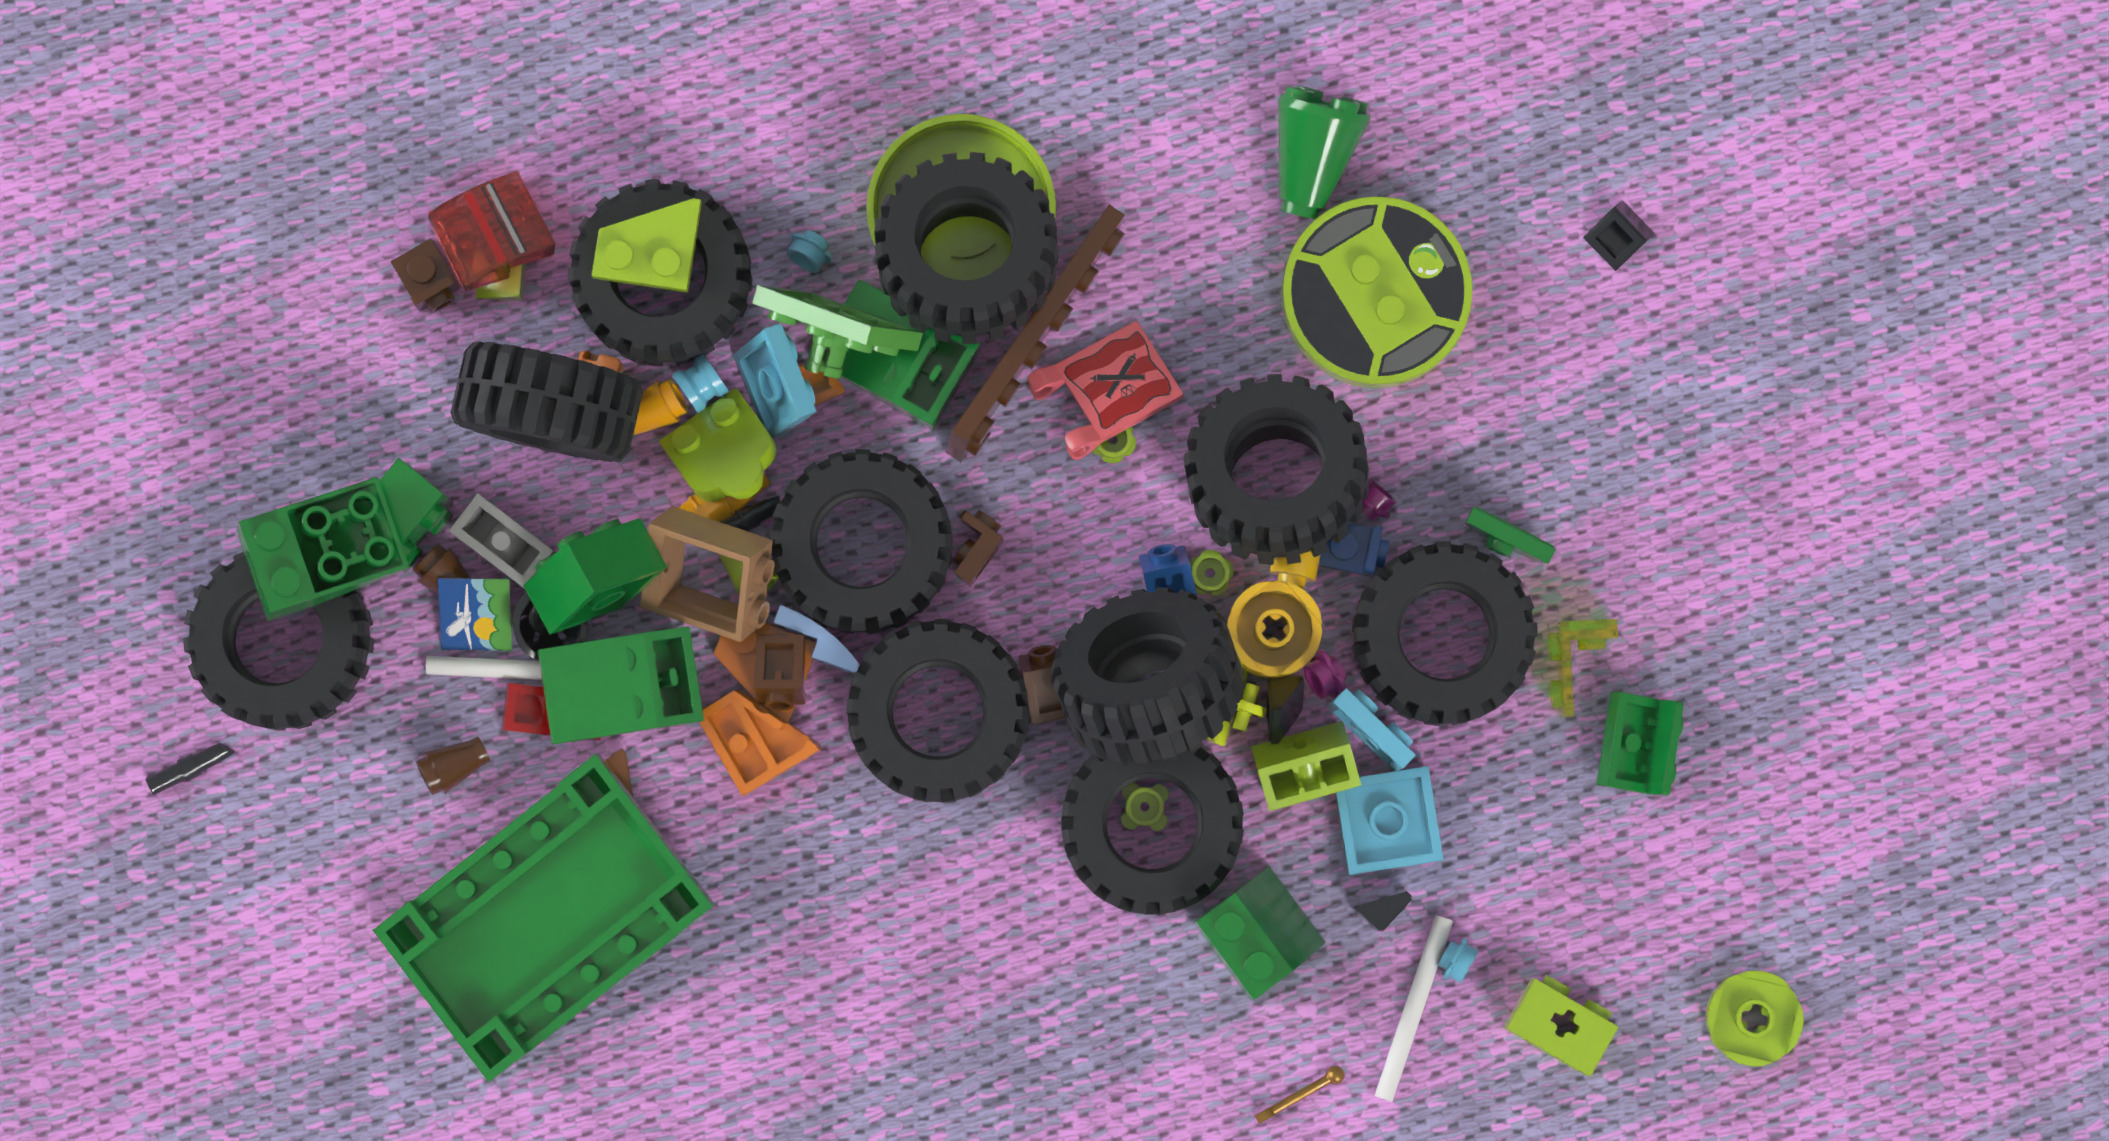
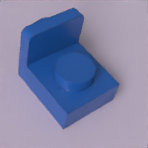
[1319,523,1389,577]
[1139,544,1196,595]

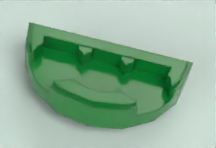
[1464,506,1556,564]

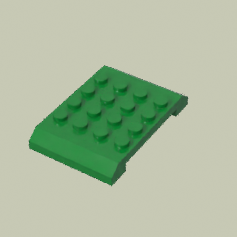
[372,753,715,1082]

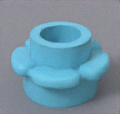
[786,230,832,273]
[1438,938,1479,984]

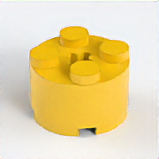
[1226,581,1322,679]

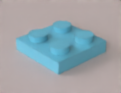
[733,324,817,440]
[1326,688,1416,771]
[1335,766,1444,875]

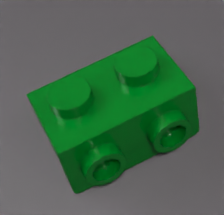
[1596,691,1683,796]

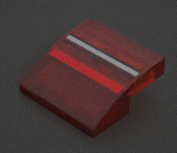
[428,171,556,292]

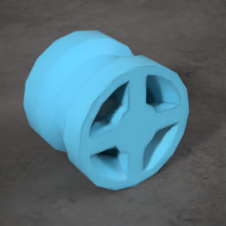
[672,354,729,413]

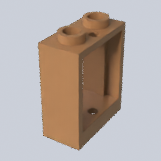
[640,506,775,642]

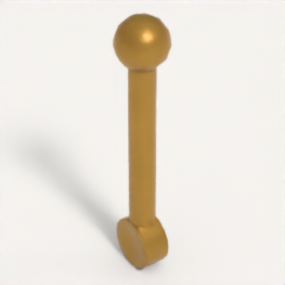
[1254,1066,1345,1124]

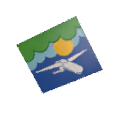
[438,578,512,651]

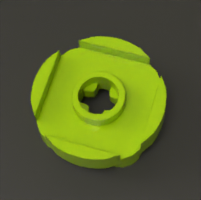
[1705,970,1804,1067]

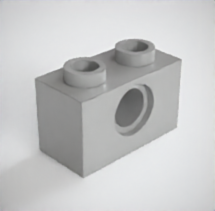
[449,493,556,589]

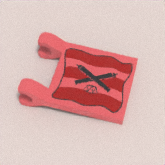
[1027,320,1184,460]

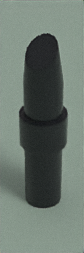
[720,495,781,531]
[145,743,235,795]

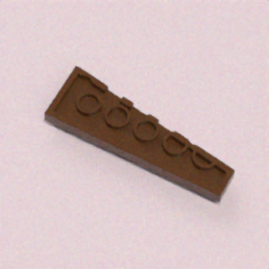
[945,204,1125,463]

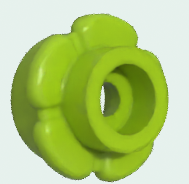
[1092,427,1136,464]
[1190,550,1234,596]

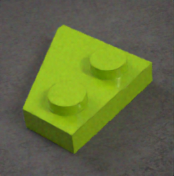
[592,198,702,292]

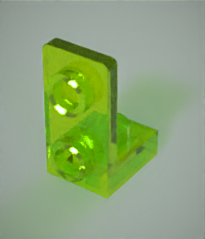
[1547,619,1618,719]

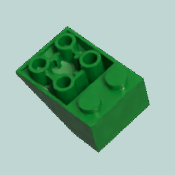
[841,279,981,431]
[236,477,409,621]
[538,626,704,745]

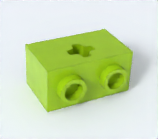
[1251,721,1361,811]
[1503,975,1619,1077]

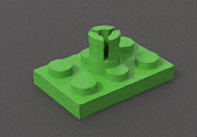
[752,285,923,379]

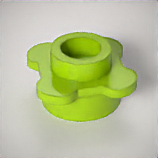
[1121,783,1169,831]

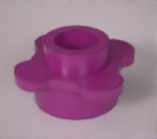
[1303,649,1346,699]

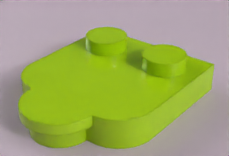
[659,387,777,502]

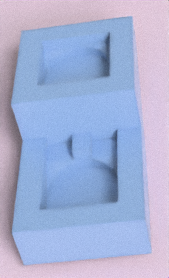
[774,605,860,675]

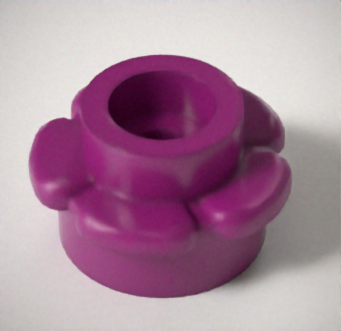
[1362,478,1397,521]

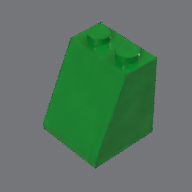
[1193,866,1326,1000]

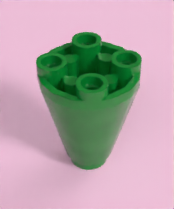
[1278,85,1371,219]

